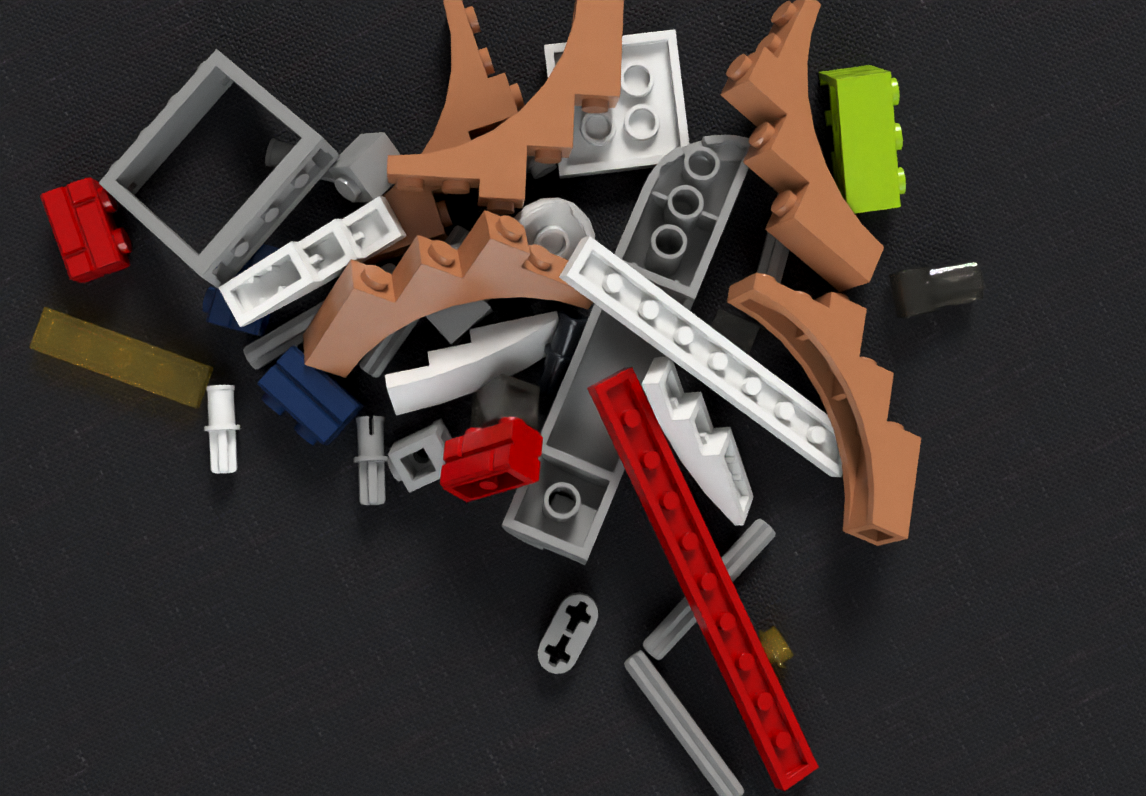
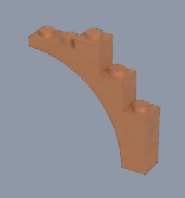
[363,0,525,265]
[387,0,624,215]
[721,0,884,292]
[303,210,593,378]
[727,272,921,546]

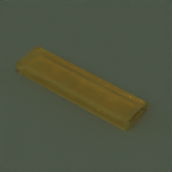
[29,306,214,409]

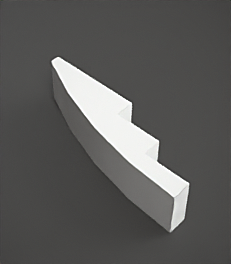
[218,196,407,327]
[385,311,559,415]
[642,356,754,526]

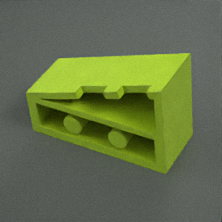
[819,65,906,214]

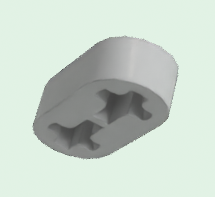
[538,592,598,674]

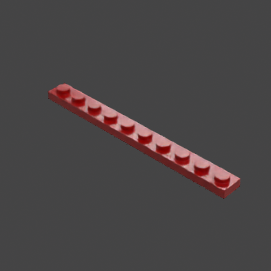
[587,367,819,791]

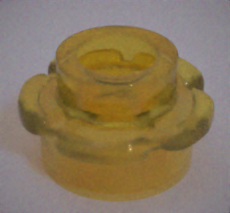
[758,625,794,668]

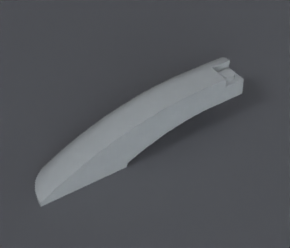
[502,135,751,565]

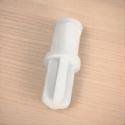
[204,385,240,474]

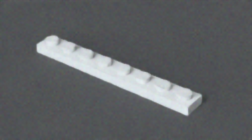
[559,236,843,477]

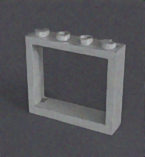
[99,49,340,289]

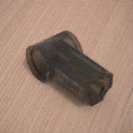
[889,262,984,319]

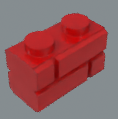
[40,177,132,283]
[440,417,543,502]

